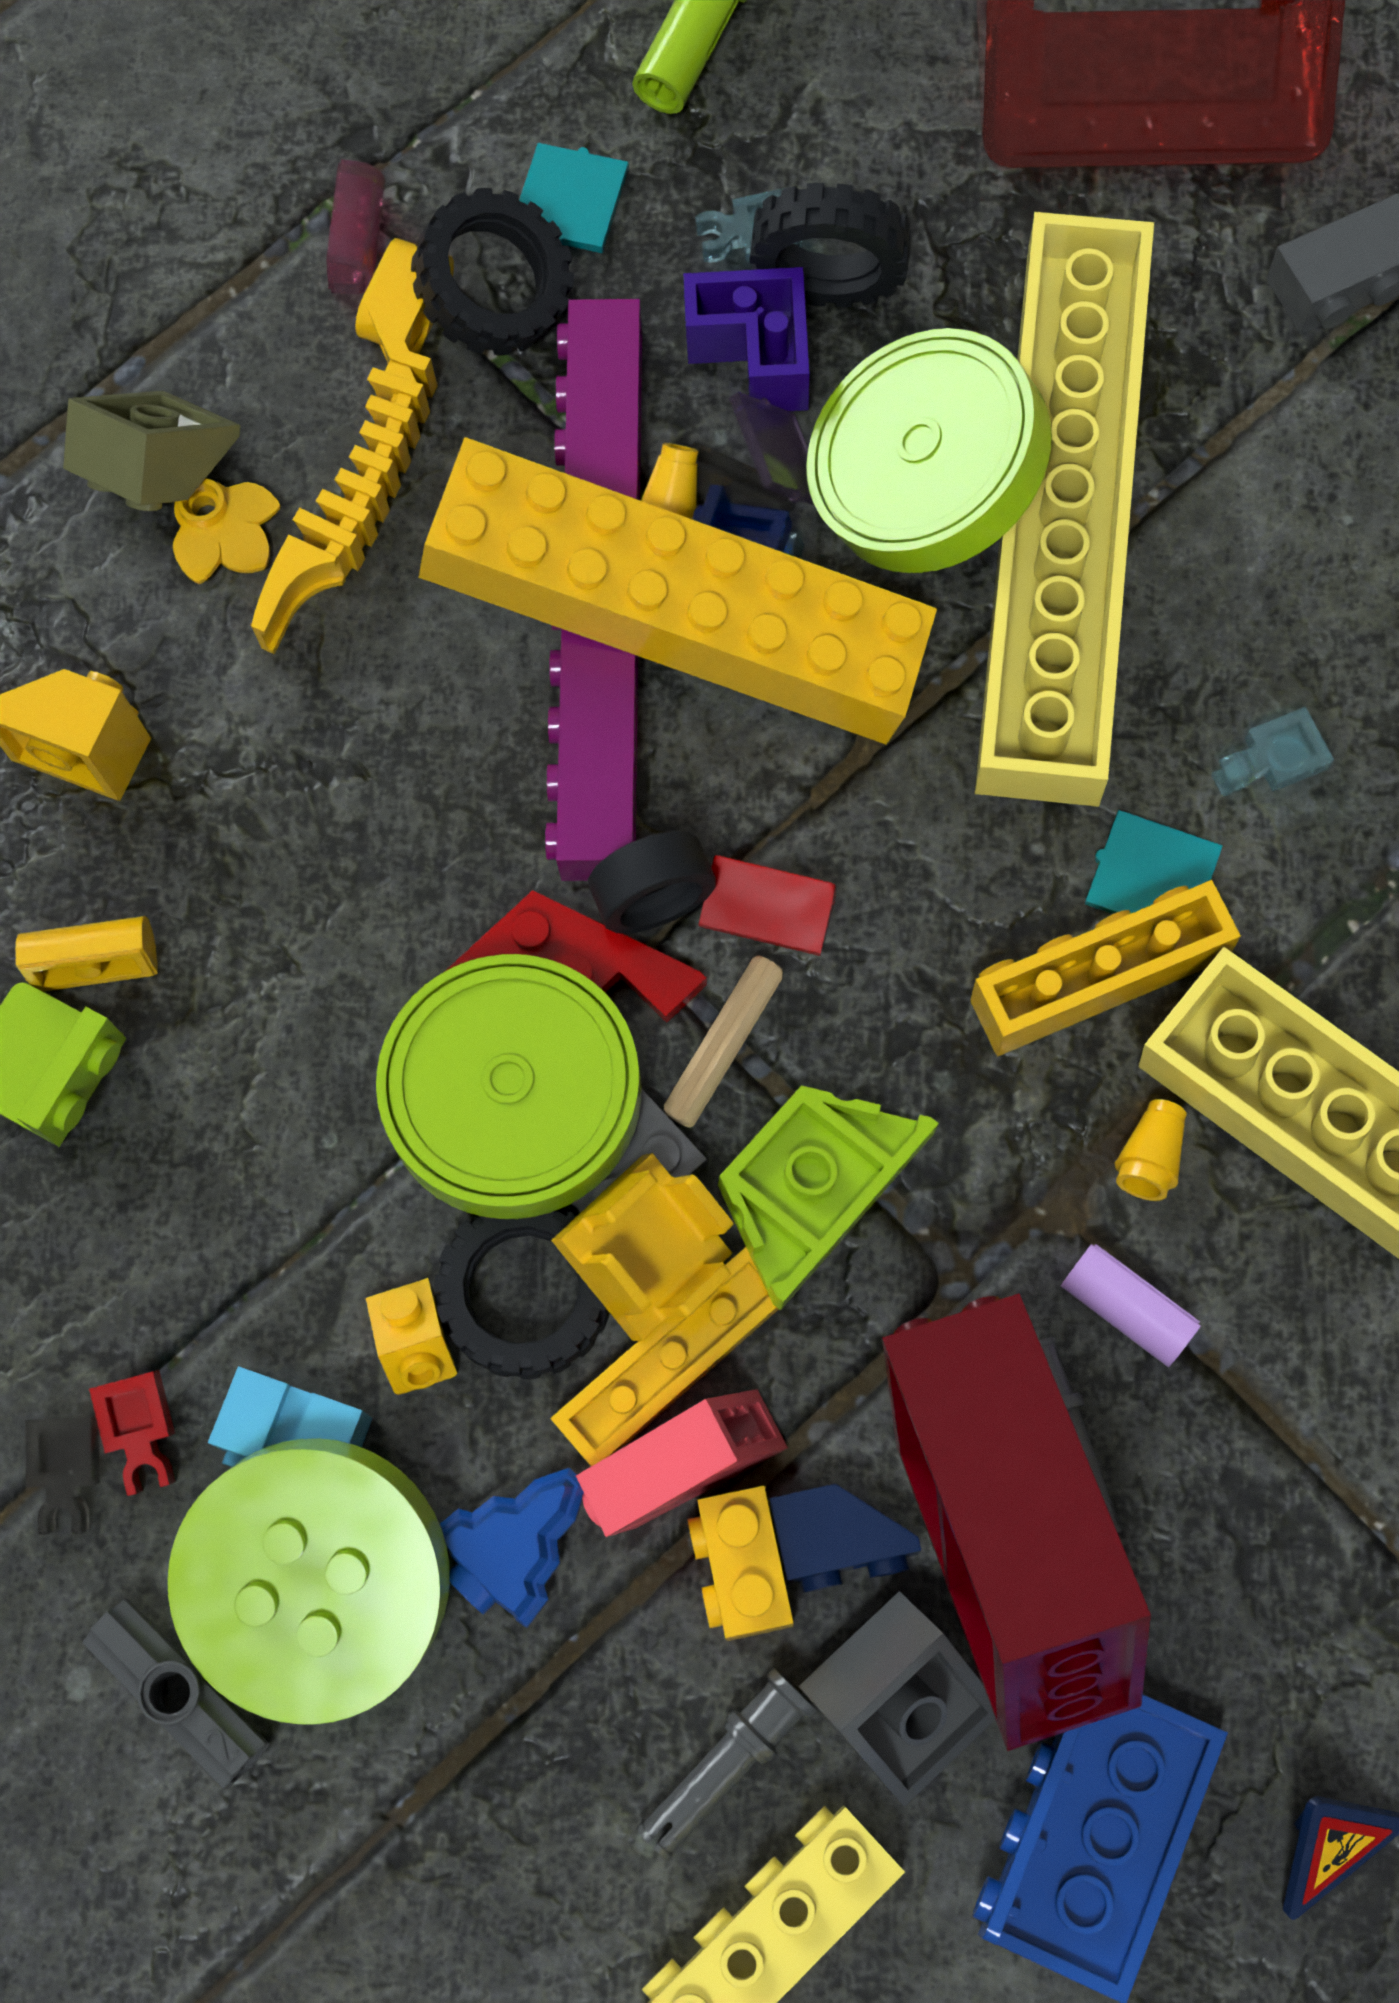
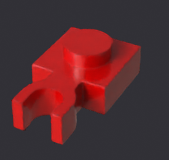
[89,1370,176,1496]

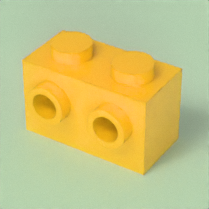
[688,1486,794,1641]

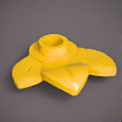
[173,478,281,584]

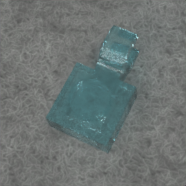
[1211,707,1334,796]

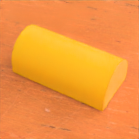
[15,916,158,992]

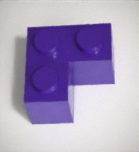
[683,267,809,413]

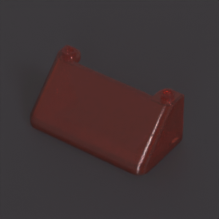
[976,0,1345,168]

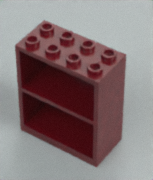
[882,1293,1151,1751]

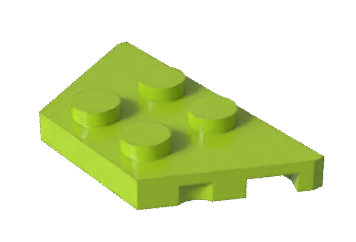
[718,1085,939,1310]

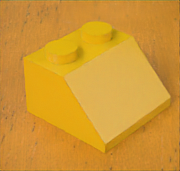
[0,669,151,801]

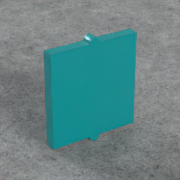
[519,143,629,253]
[1085,810,1223,914]

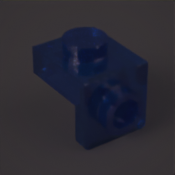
[692,484,793,553]

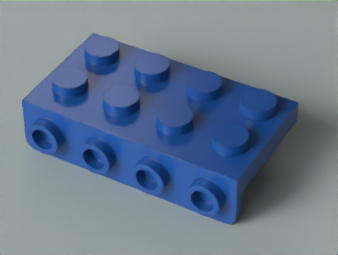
[972,1695,1228,2003]

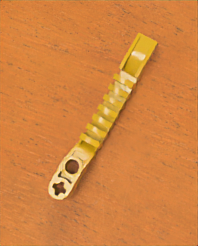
[251,238,454,654]

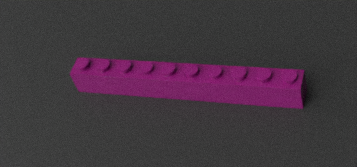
[545,299,643,881]

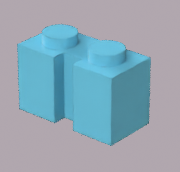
[208,1366,373,1467]

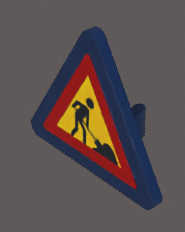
[1283,1796,1399,1920]

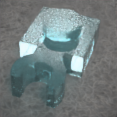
[695,187,802,262]

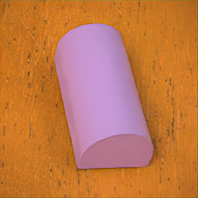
[1061,1244,1201,1368]

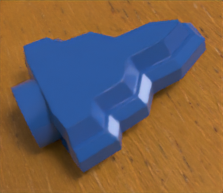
[440,1467,584,1628]

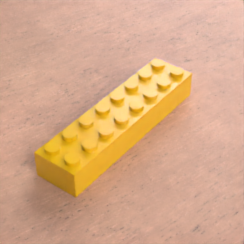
[418,437,937,745]

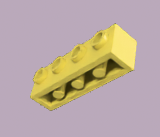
[642,1805,905,2003]

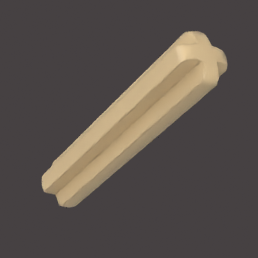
[664,956,782,1128]

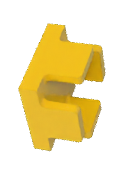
[551,1153,733,1341]

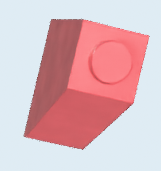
[576,1389,788,1537]

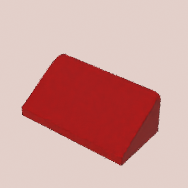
[699,855,836,956]

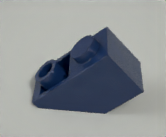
[769,1484,921,1593]

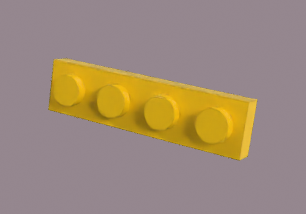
[550,1247,794,1466]

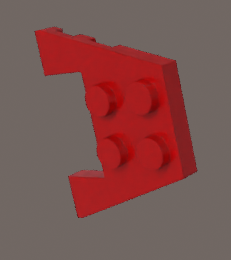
[444,890,707,1023]

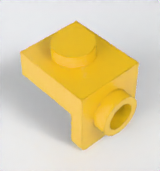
[366,1278,457,1395]

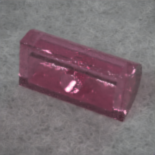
[326,159,385,294]

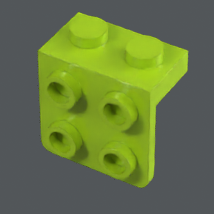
[0,982,127,1147]

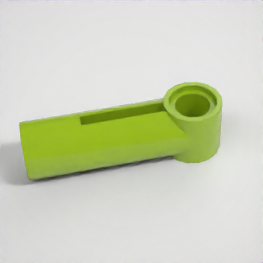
[632,0,746,114]

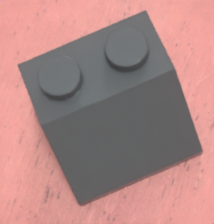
[798,1591,996,1807]

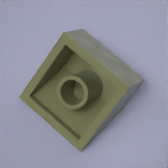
[63,390,241,511]

